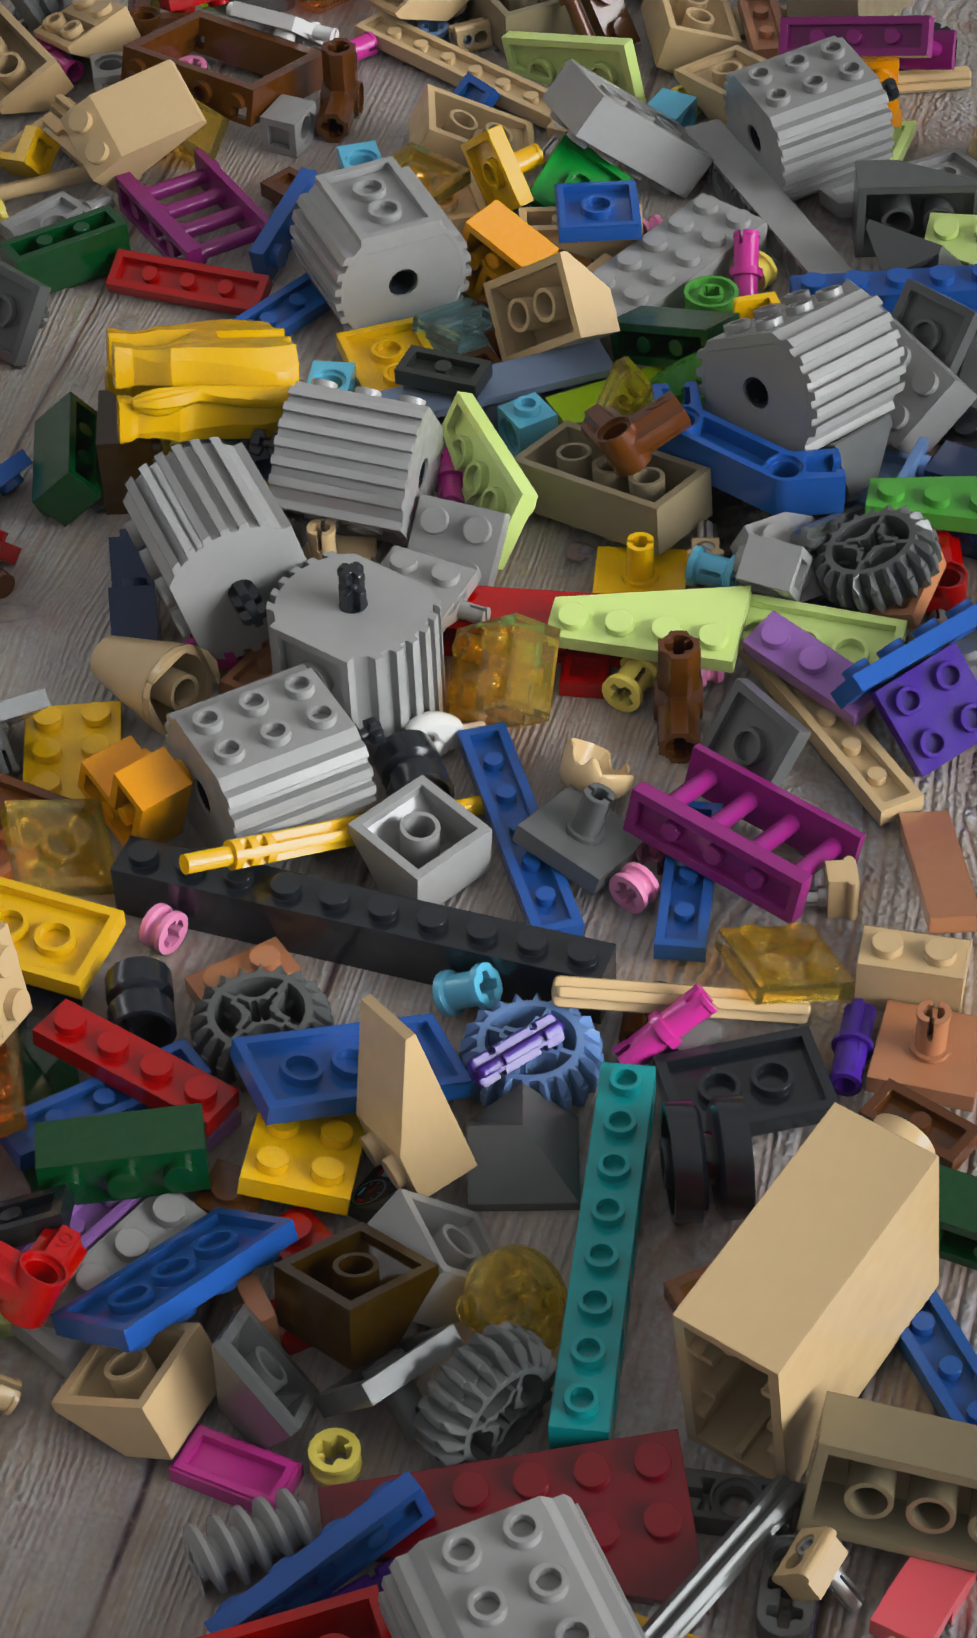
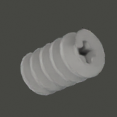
[183,1487,318,1598]

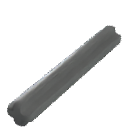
[790,504,865,553]
[642,1475,802,1638]

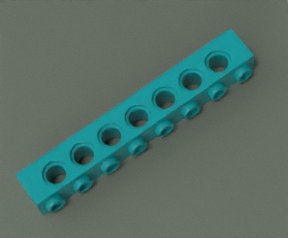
[548,1062,656,1450]

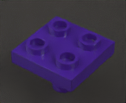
[869,642,977,777]

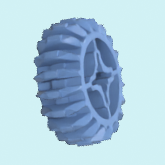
[459,992,604,1112]

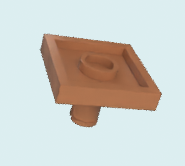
[865,999,977,1112]

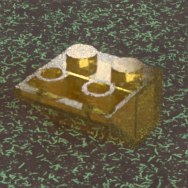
[446,613,561,728]

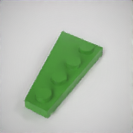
[864,476,977,534]

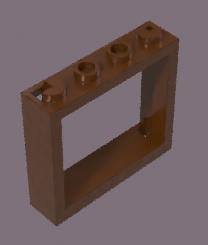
[121,10,323,127]

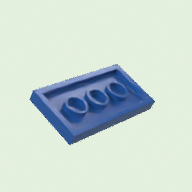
[229,1013,473,1125]
[50,1207,299,1353]

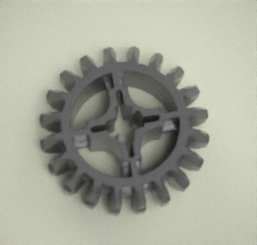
[813,505,942,614]
[189,963,334,1093]
[413,1320,557,1468]

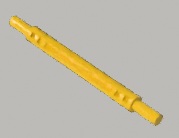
[179,795,484,875]

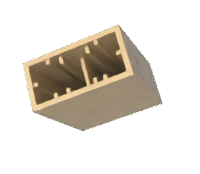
[672,1102,939,1482]

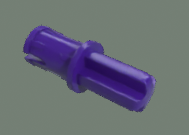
[829,998,876,1097]

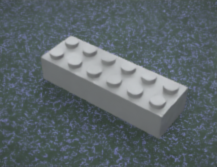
[592,193,768,375]

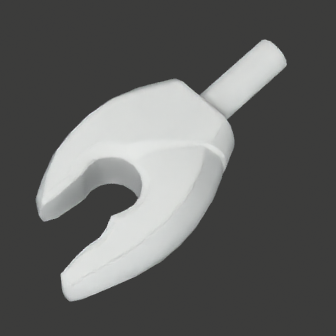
[405,711,485,757]

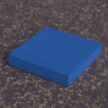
[554,180,642,243]

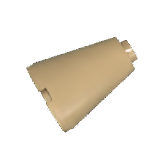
[90,635,220,736]

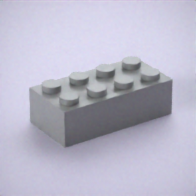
[542,59,714,199]
[841,278,977,454]

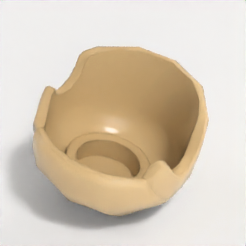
[559,738,634,800]

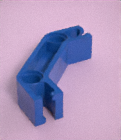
[652,381,846,515]

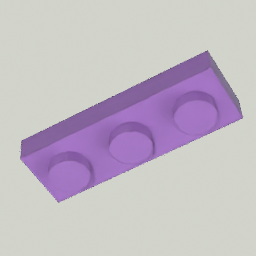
[742,610,875,727]

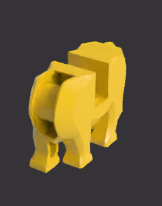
[104,319,299,444]

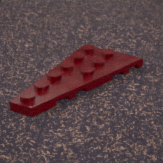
[317,1429,710,1615]

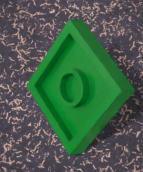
[528,131,632,207]

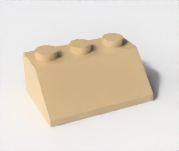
[640,0,742,74]
[0,3,74,114]
[483,251,620,362]

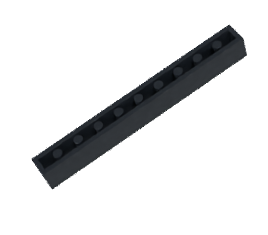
[110,835,616,1024]

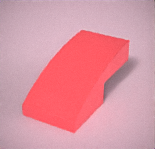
[869,1557,977,1638]

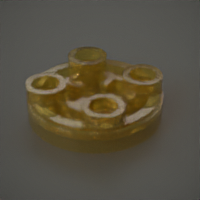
[456,1244,568,1351]

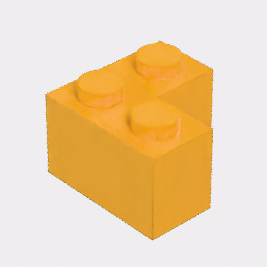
[461,199,559,302]
[78,735,193,847]

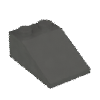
[851,160,977,257]

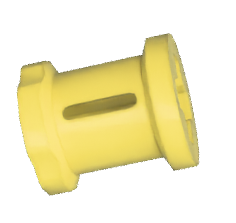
[602,657,658,712]

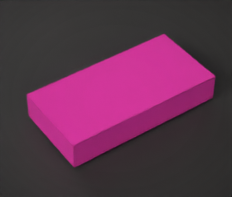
[169,1423,304,1513]

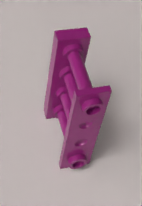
[778,15,957,70]
[115,148,270,264]
[623,743,866,925]

